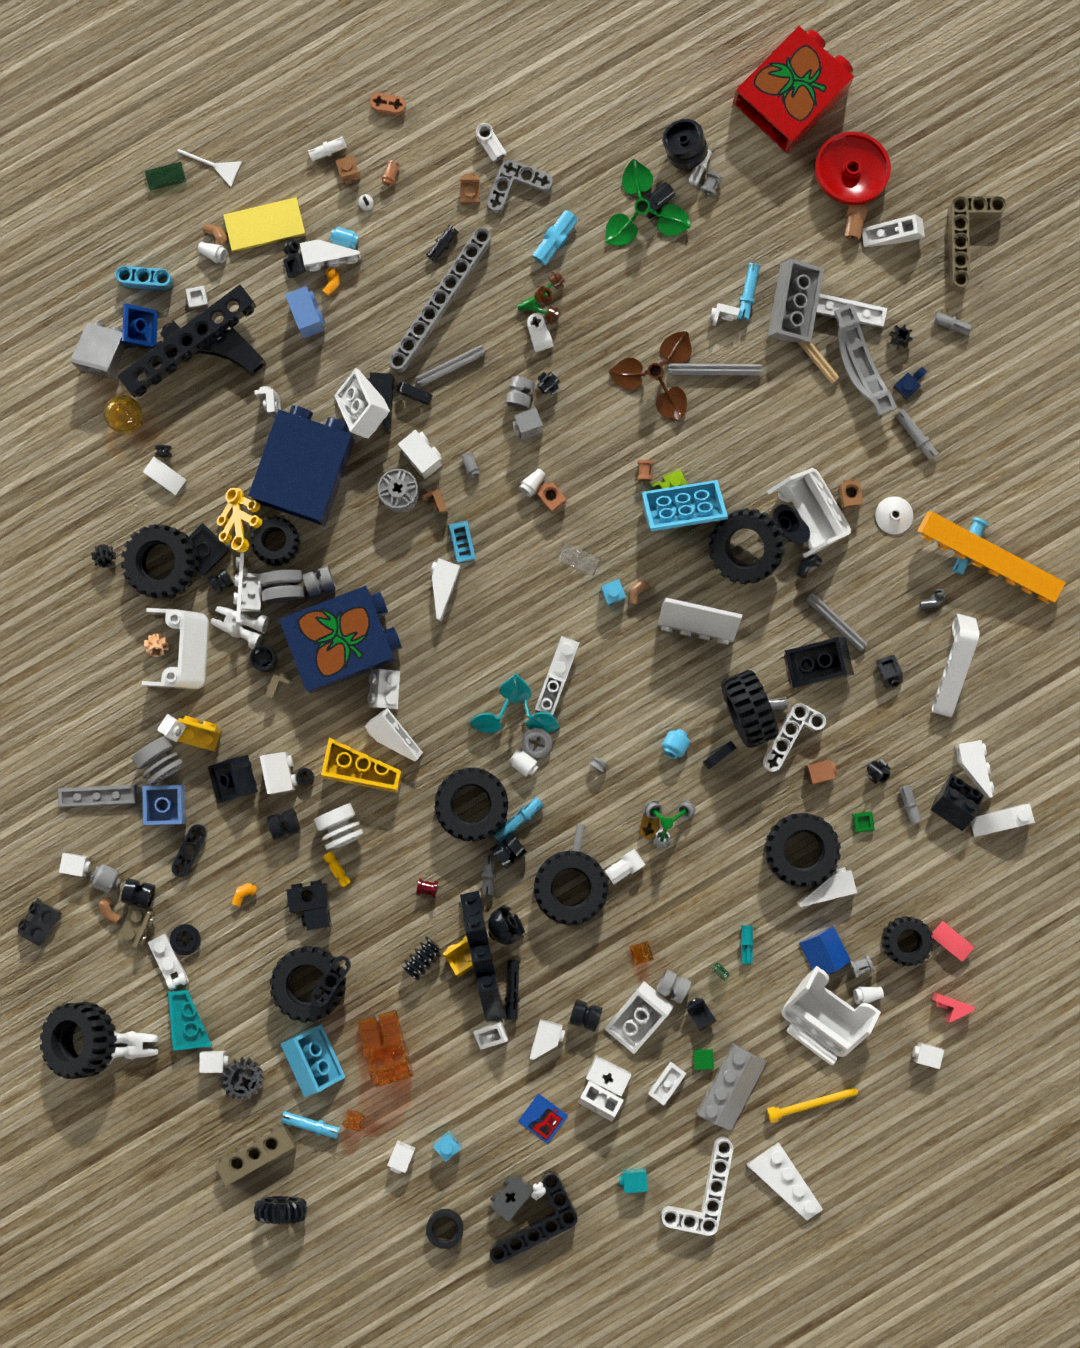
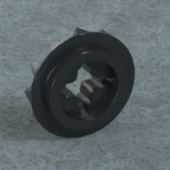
[170,924,201,955]

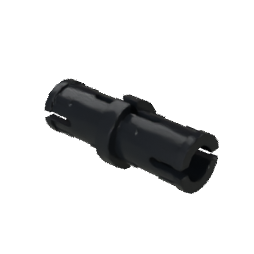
[426,225,459,262]

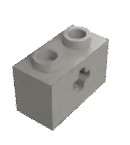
[512,407,543,441]

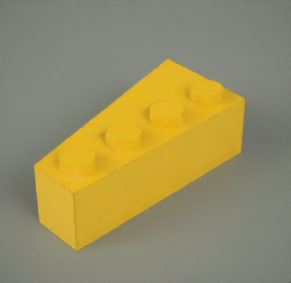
[321,738,402,793]

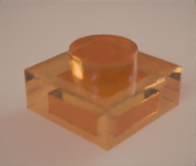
[629,941,654,965]

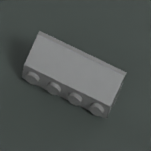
[767,259,824,343]
[697,1043,767,1131]

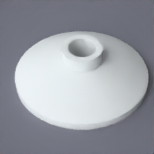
[875,497,913,535]

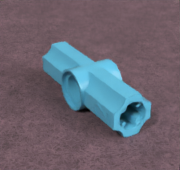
[532,210,578,266]

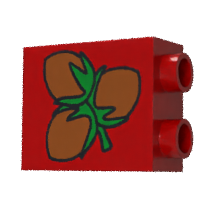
[733,26,854,153]

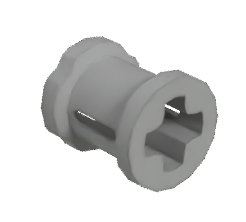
[700,171,723,197]
[850,955,874,978]

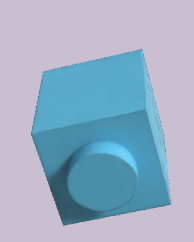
[600,579,626,606]
[433,1131,462,1162]

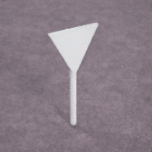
[177,149,242,187]

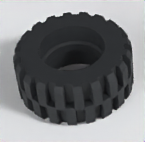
[709,508,785,584]
[121,524,199,599]
[721,670,779,748]
[434,767,508,841]
[764,813,841,887]
[534,851,608,925]
[269,946,346,1022]
[40,1002,117,1079]

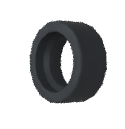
[426,1209,463,1249]

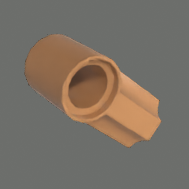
[844,203,868,241]

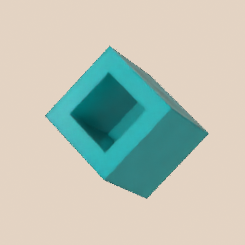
[619,1168,648,1193]

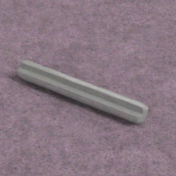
[416,345,486,387]
[806,593,867,651]

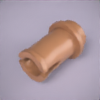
[381,160,400,187]

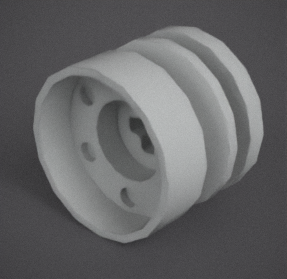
[378,469,420,513]
[131,736,184,786]

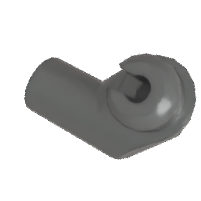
[920,588,945,610]

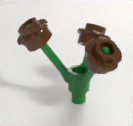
[518,272,565,325]

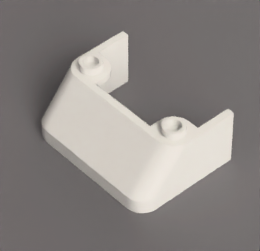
[767,468,851,558]
[142,608,209,689]

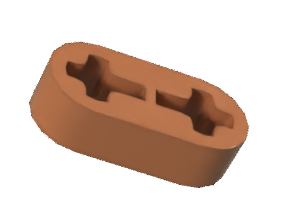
[370,93,406,116]

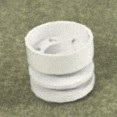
[313,803,364,850]

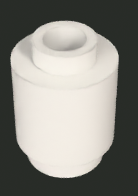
[509,750,538,777]

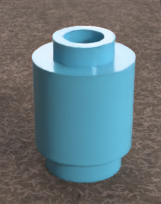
[330,226,359,250]

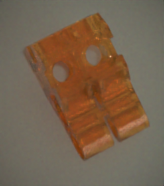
[358,1010,414,1088]

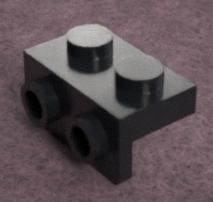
[17,898,62,946]

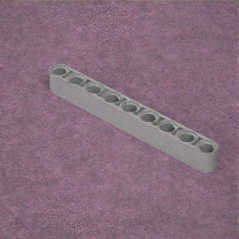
[389,228,491,373]

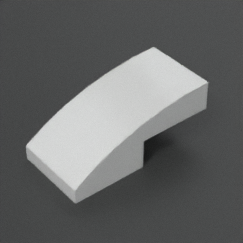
[143,456,186,495]

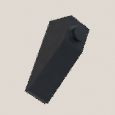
[366,372,394,434]

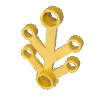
[217,488,262,553]

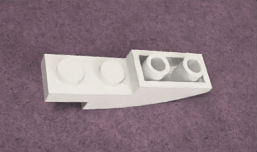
[535,636,580,715]

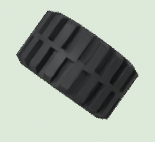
[250,516,301,566]
[881,916,934,967]

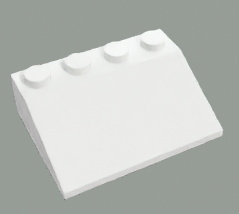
[657,598,742,645]

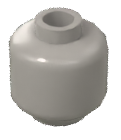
[90,864,120,893]

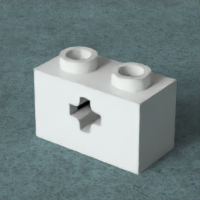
[586,1056,631,1096]
[577,1081,624,1122]

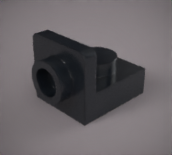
[876,655,903,688]

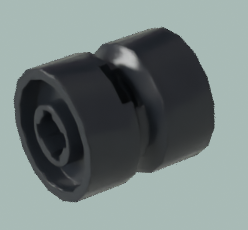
[250,645,278,672]
[267,809,301,840]
[491,833,528,869]
[121,878,155,909]
[569,999,603,1032]

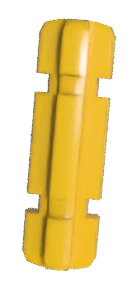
[323,852,350,887]

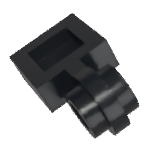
[283,240,306,278]

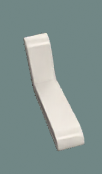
[932,613,979,717]
[661,1137,733,1236]

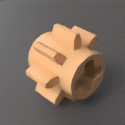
[144,633,169,657]

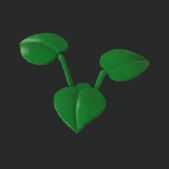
[605,159,691,246]

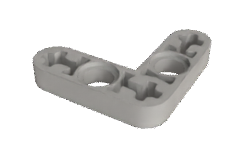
[487,160,553,213]

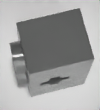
[490,1172,534,1222]

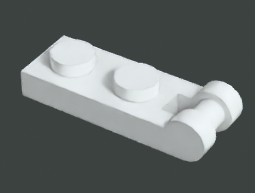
[147,934,189,991]

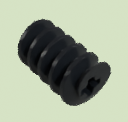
[401,936,442,981]

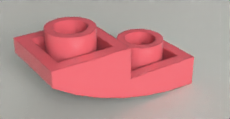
[931,921,975,962]

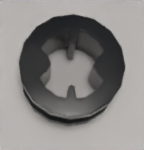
[155,445,172,458]
[296,768,315,786]

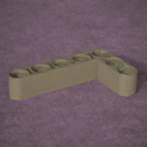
[948,196,1007,292]

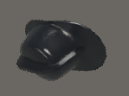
[772,504,810,544]

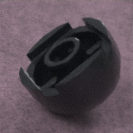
[488,905,525,945]

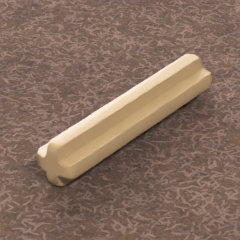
[798,342,839,384]

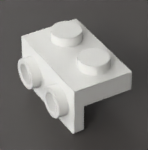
[367,669,400,709]

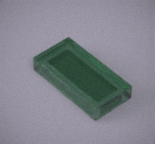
[145,162,186,191]

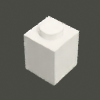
[59,853,91,877]
[912,1042,944,1069]
[199,1051,229,1073]
[387,1141,415,1174]

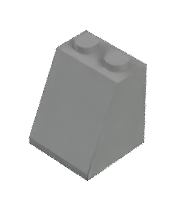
[70,322,125,380]

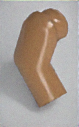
[203,223,227,246]
[628,579,650,605]
[98,897,122,925]

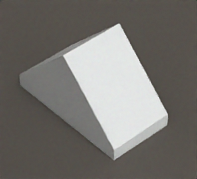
[473,1020,508,1050]

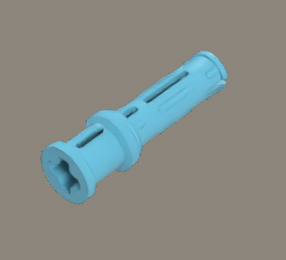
[952,517,989,575]

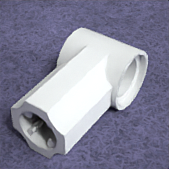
[476,123,507,163]
[605,849,646,884]

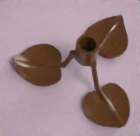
[609,331,692,420]

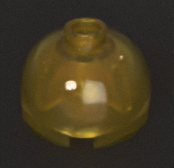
[104,395,143,434]

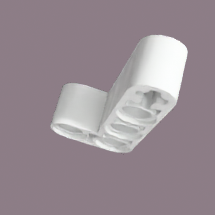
[762,703,826,772]

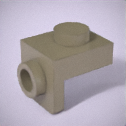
[264,673,294,699]

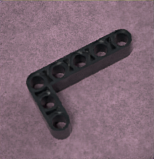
[490,1171,578,1264]

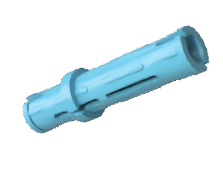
[737,263,760,321]
[493,797,544,843]
[281,1111,340,1140]

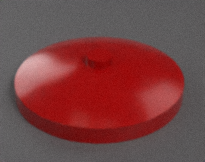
[814,132,891,205]

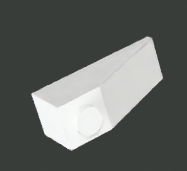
[862,214,925,247]
[430,558,461,622]
[365,708,423,761]
[970,804,1035,837]
[797,867,857,907]

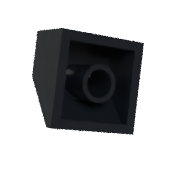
[208,755,258,804]

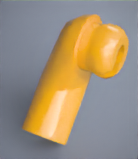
[322,267,340,297]
[231,883,257,907]

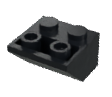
[930,774,984,831]

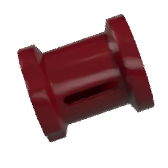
[416,878,438,898]

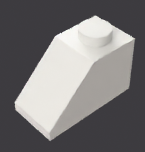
[530,1019,565,1060]

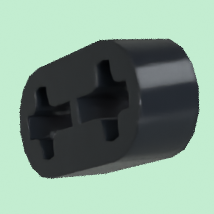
[396,382,433,405]
[702,740,737,770]

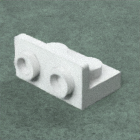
[254,386,281,420]

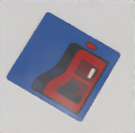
[518,1094,568,1143]

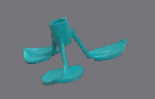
[469,673,560,734]

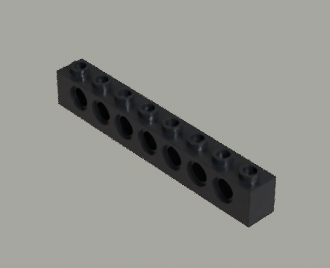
[117,284,256,398]

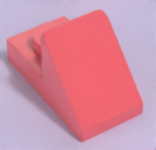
[932,992,975,1023]

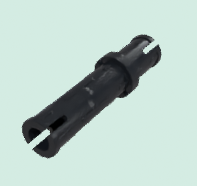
[505,960,520,1020]

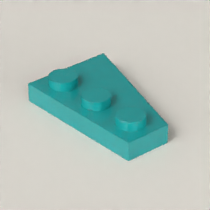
[168,989,212,1051]

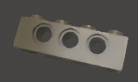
[215,1124,297,1186]

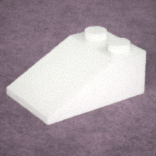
[334,368,390,439]
[605,981,674,1054]

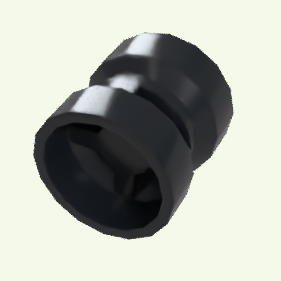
[208,568,234,594]

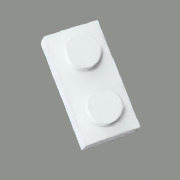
[648,1061,687,1105]

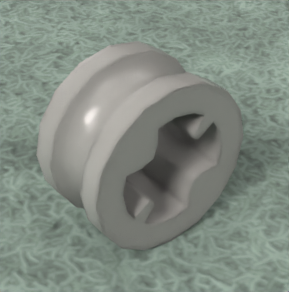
[589,756,608,772]

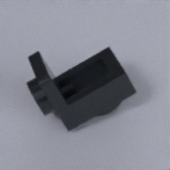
[685,997,717,1032]

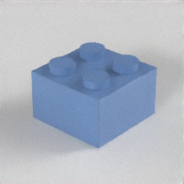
[285,286,326,339]
[142,785,186,825]

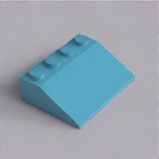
[642,480,728,531]

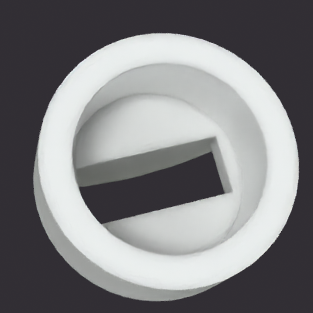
[358,194,374,211]

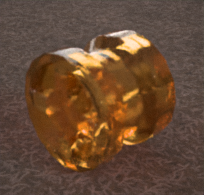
[342,1109,365,1131]

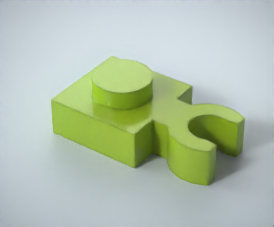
[652,469,687,489]

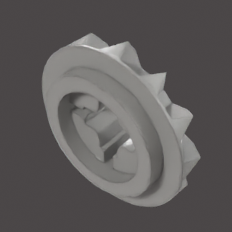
[521,728,552,758]

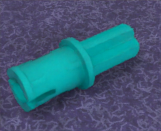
[739,925,755,964]

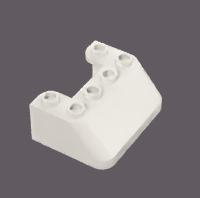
[781,966,881,1057]

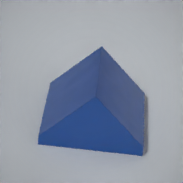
[122,303,158,348]
[799,926,851,974]

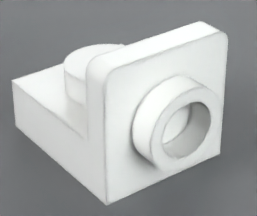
[710,303,740,326]
[157,714,186,742]

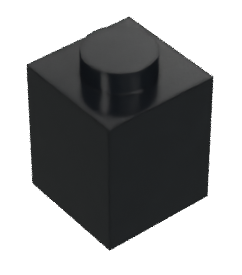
[301,906,332,931]

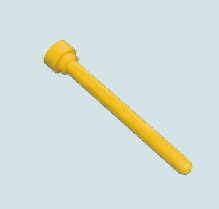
[766,1088,858,1124]

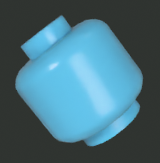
[662,729,690,759]

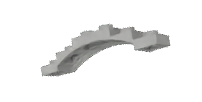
[834,303,897,416]

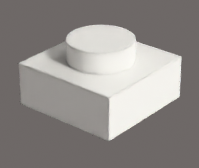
[186,286,209,309]

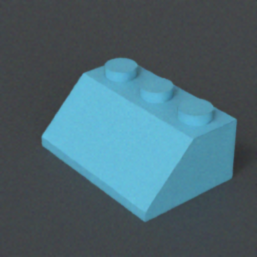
[281,1024,345,1097]

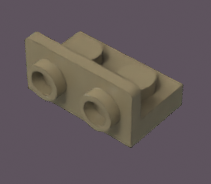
[117,903,155,949]

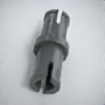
[481,855,496,895]

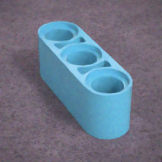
[115,266,174,291]

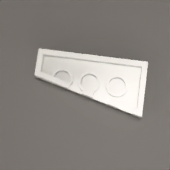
[747,1142,823,1220]

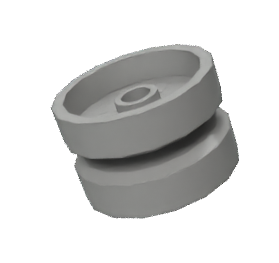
[260,570,305,603]

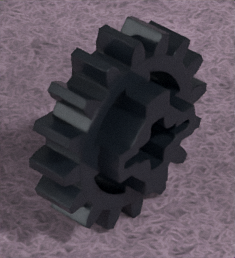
[221,1057,264,1101]

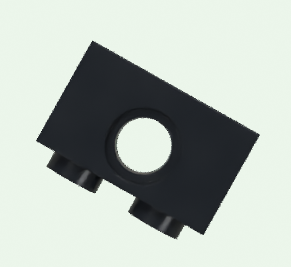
[286,880,330,913]

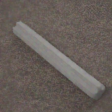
[668,364,762,375]

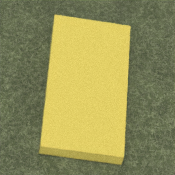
[223,197,306,252]

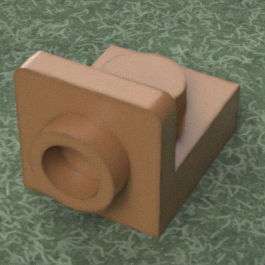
[335,155,360,184]
[460,173,480,204]
[421,488,448,515]

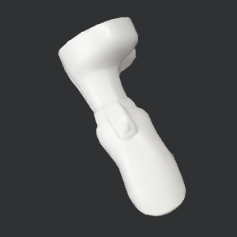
[210,606,269,649]
[109,1031,158,1064]

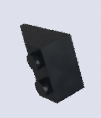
[785,637,854,688]

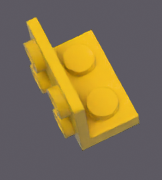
[178,716,222,752]

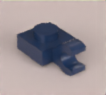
[893,367,927,400]

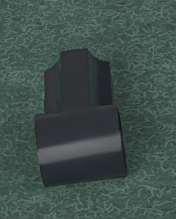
[642,182,676,219]

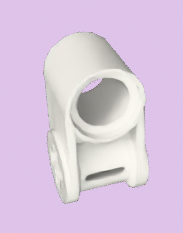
[527,313,554,352]

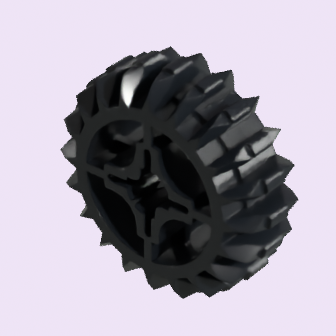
[254,1196,307,1224]

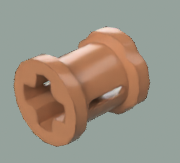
[637,460,654,481]

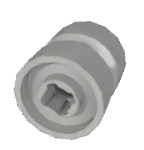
[505,376,535,410]
[302,566,336,598]
[656,969,691,1004]

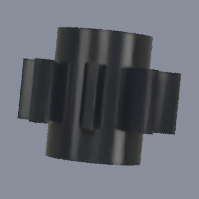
[889,324,913,349]
[537,372,560,395]
[91,544,116,568]
[866,759,891,784]

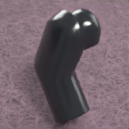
[797,554,822,578]

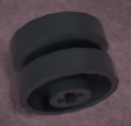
[662,119,708,170]

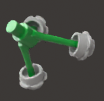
[643,800,696,849]

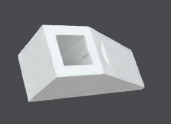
[300,240,361,271]
[955,740,994,798]

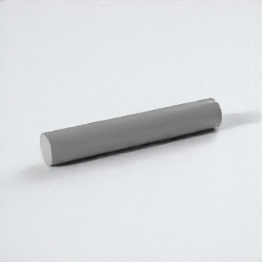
[573,824,585,852]

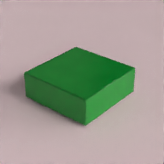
[852,811,875,833]
[693,1049,714,1070]

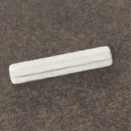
[786,1024,837,1065]

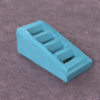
[448,520,476,563]

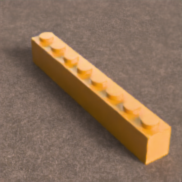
[917,511,1066,604]

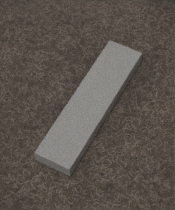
[58,785,137,808]

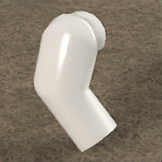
[531,1182,546,1200]

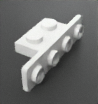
[232,552,262,629]

